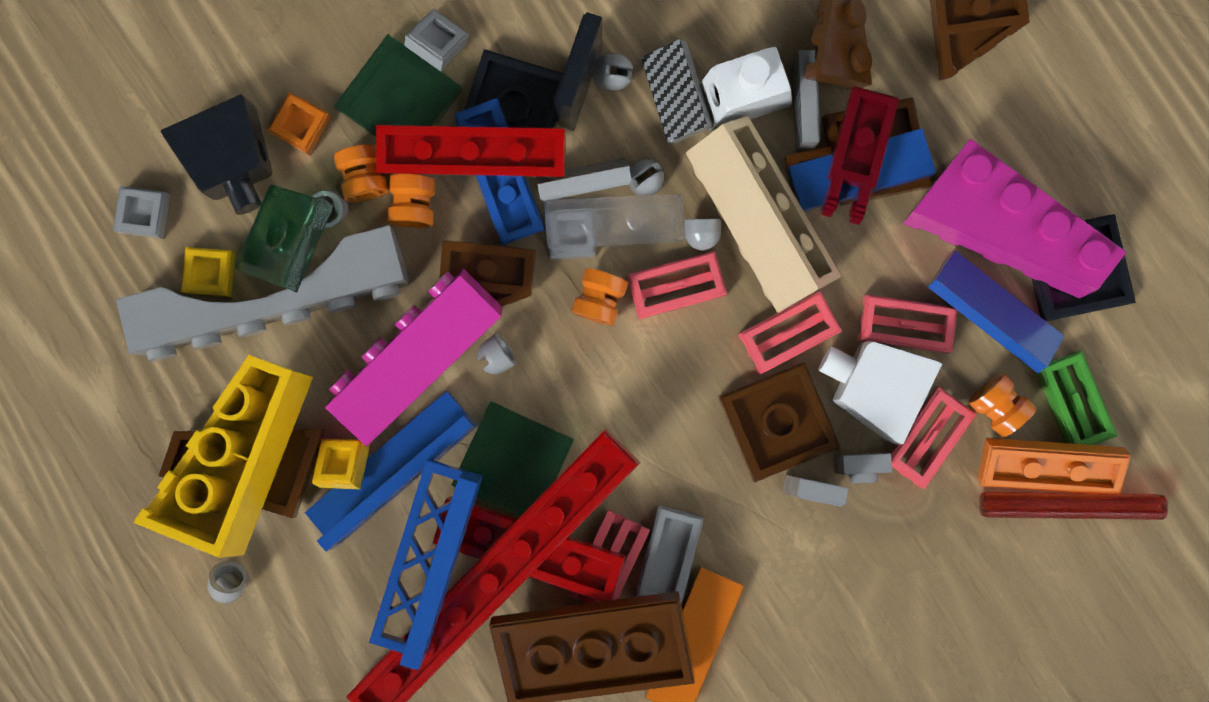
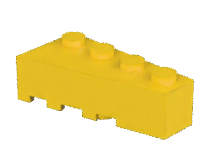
[133,355,313,558]

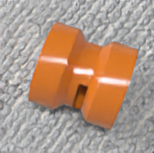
[334,144,389,203]
[387,174,436,228]
[571,268,629,327]
[968,373,1037,438]

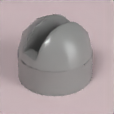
[593,53,633,91]
[628,159,664,197]
[307,190,348,228]
[684,219,721,250]
[477,333,517,374]
[207,561,248,604]

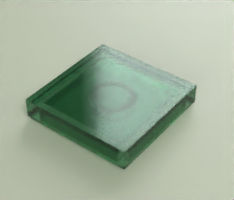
[334,34,463,138]
[235,185,334,293]
[451,401,575,517]

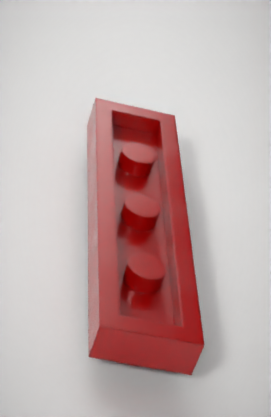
[376,125,566,177]
[433,497,626,601]

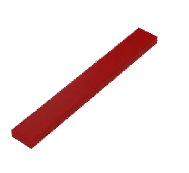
[346,429,641,702]

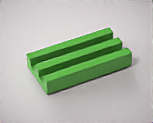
[1036,350,1118,445]

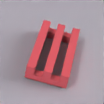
[626,251,727,320]
[738,291,842,375]
[857,295,958,354]
[889,387,977,489]
[568,509,650,604]

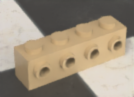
[685,116,842,313]

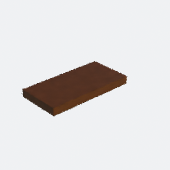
[489,591,695,702]

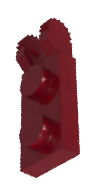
[820,86,899,225]

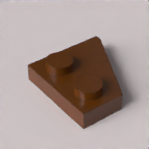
[805,0,872,88]
[930,0,1030,81]
[439,240,536,306]

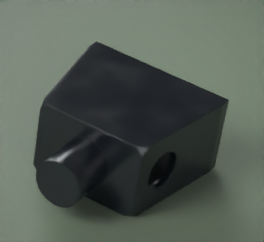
[160,94,272,215]

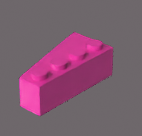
[903,138,1127,298]

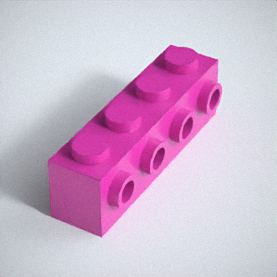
[325,268,503,447]

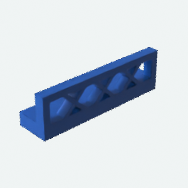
[304,391,478,552]
[369,458,483,670]

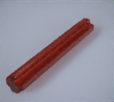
[979,492,1168,520]

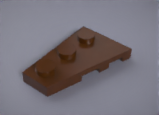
[159,429,326,518]

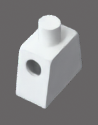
[700,47,792,133]
[818,341,942,444]

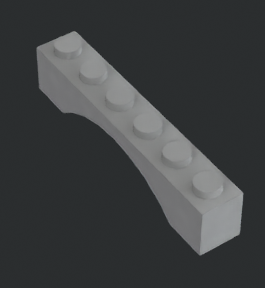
[116,225,411,362]

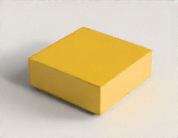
[181,247,236,298]
[312,438,370,490]

